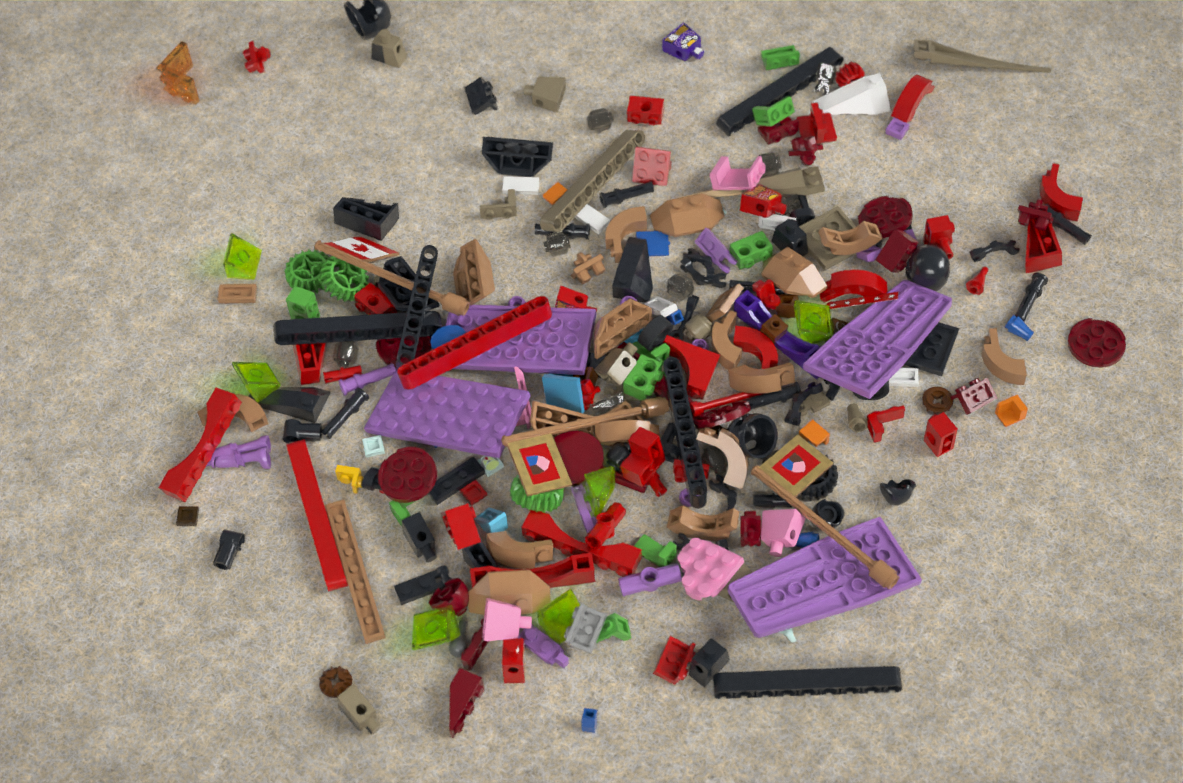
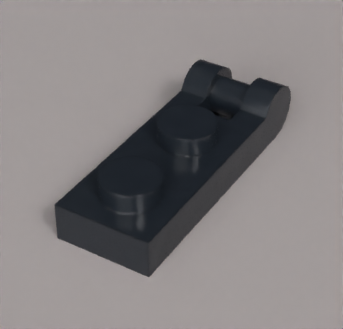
[394,565,452,605]

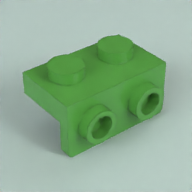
[761,45,800,70]

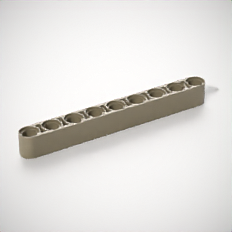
[540,130,645,232]

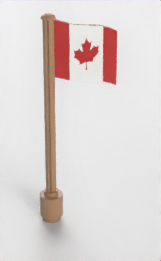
[314,237,470,316]

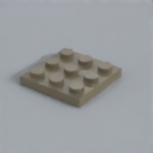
[799,206,856,270]

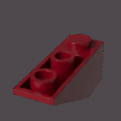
[449,668,485,738]

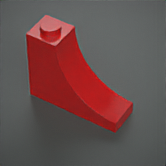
[664,335,720,400]

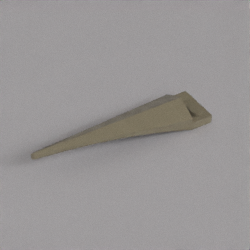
[914,39,1052,73]

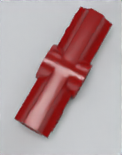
[585,502,626,550]

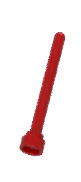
[689,392,765,418]

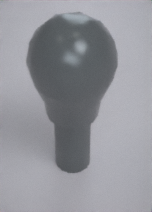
[449,620,467,658]

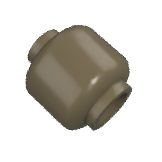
[685,314,713,341]

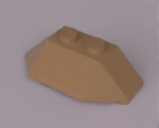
[650,193,724,237]
[453,239,495,305]
[761,247,827,298]
[594,298,652,359]
[530,401,595,438]
[468,569,551,615]

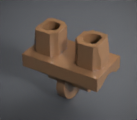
[571,252,606,285]

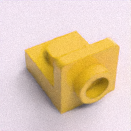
[335,465,364,494]

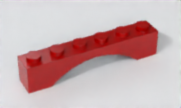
[158,387,242,502]
[522,510,642,577]
[470,553,595,588]

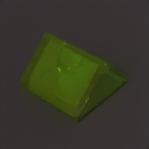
[223,233,262,280]
[794,300,834,344]
[232,362,281,403]
[584,466,615,517]
[537,589,580,644]
[412,605,461,651]

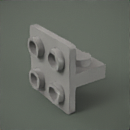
[564,603,607,654]

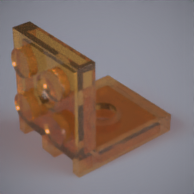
[156,41,200,105]

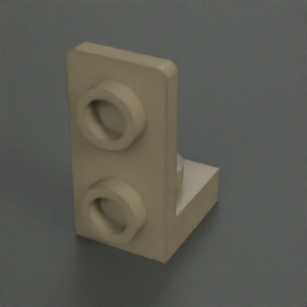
[480,189,517,219]

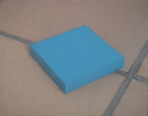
[542,374,585,413]

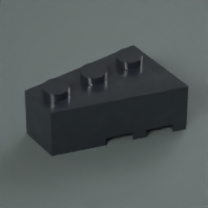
[333,197,399,241]

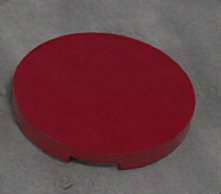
[858,195,913,238]
[1068,318,1126,368]
[376,336,432,368]
[693,401,751,429]
[553,431,604,485]
[378,447,438,503]

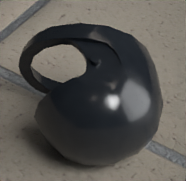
[344,0,391,40]
[905,244,950,291]
[727,413,778,459]

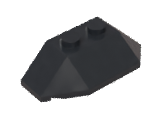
[481,136,553,177]
[378,256,440,312]

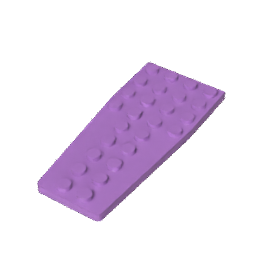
[803,280,952,399]
[727,517,922,638]

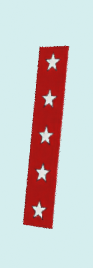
[826,291,899,310]

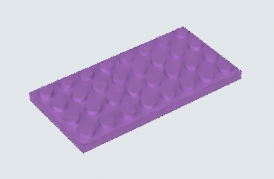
[445,305,597,375]
[364,369,531,458]

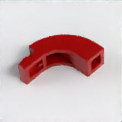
[891,74,935,123]
[1039,163,1083,222]
[820,269,888,302]
[733,326,778,369]

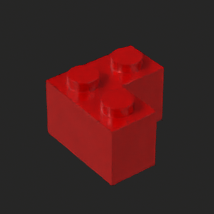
[620,427,666,487]

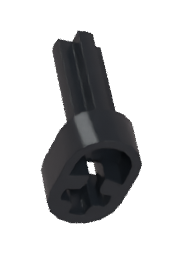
[789,195,816,226]
[660,422,680,463]
[362,467,382,491]

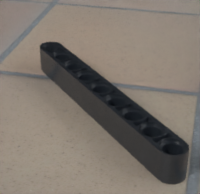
[716,47,844,136]
[273,311,443,345]
[663,357,708,508]
[713,666,903,699]

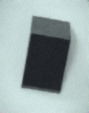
[462,539,499,568]

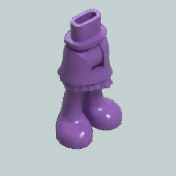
[206,435,271,469]

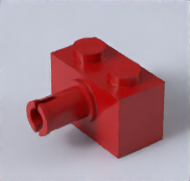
[923,215,955,259]

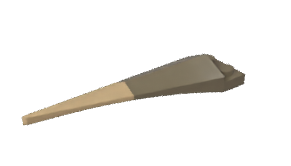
[679,166,825,198]

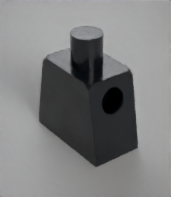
[771,219,808,257]
[402,511,437,563]
[688,638,730,688]

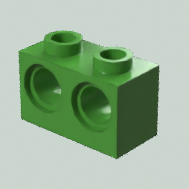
[730,231,773,270]
[286,286,320,319]
[623,354,664,401]

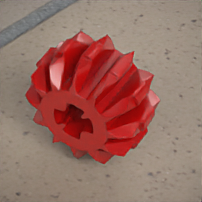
[835,61,865,88]

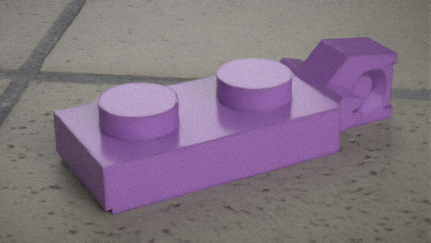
[571,484,596,534]
[518,624,569,669]

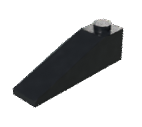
[612,237,653,303]
[249,387,331,423]

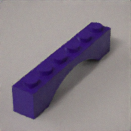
[734,290,821,380]

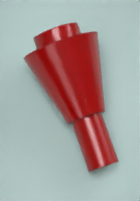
[966,267,989,295]

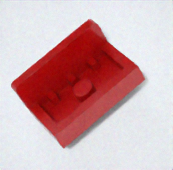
[653,636,696,685]

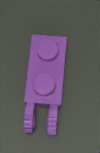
[694,228,738,274]

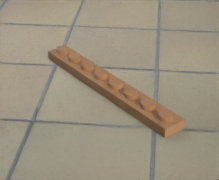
[325,499,386,644]

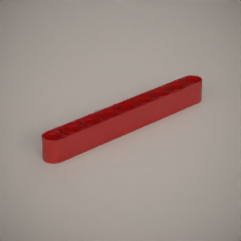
[397,296,552,390]
[286,439,348,592]

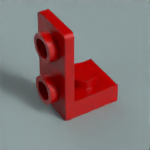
[867,405,905,443]

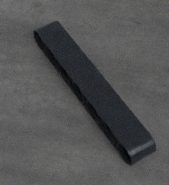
[396,245,438,368]

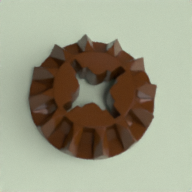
[922,387,954,414]
[319,665,353,698]

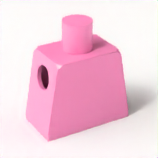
[761,509,805,557]
[482,598,532,641]

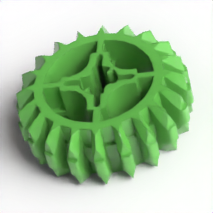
[284,249,335,294]
[319,256,370,302]
[510,475,564,513]

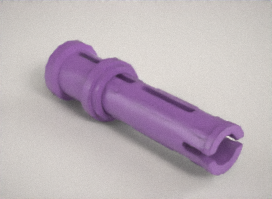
[338,363,397,396]

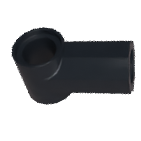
[282,419,322,444]
[213,529,245,570]

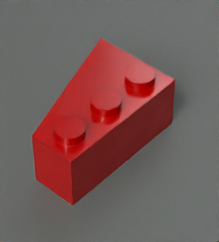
[1025,210,1062,273]
[293,343,327,385]
[441,503,481,550]

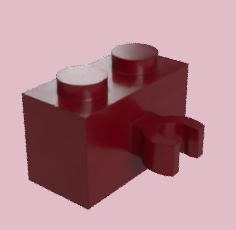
[875,229,919,273]

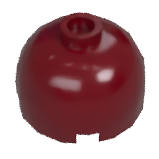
[429,578,469,618]

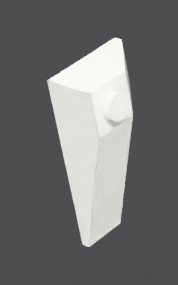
[813,73,890,115]

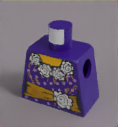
[662,22,704,62]

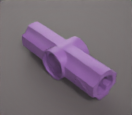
[618,563,682,596]

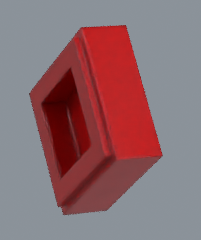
[460,480,488,506]

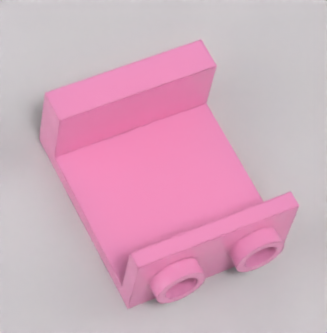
[710,156,765,190]

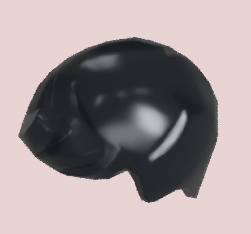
[880,479,916,506]
[812,499,845,529]

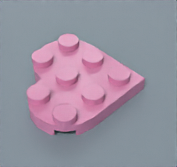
[677,538,744,600]

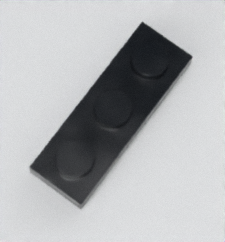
[428,456,485,505]

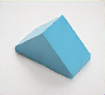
[474,507,508,533]

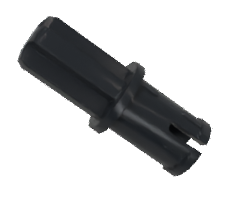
[753,493,793,509]

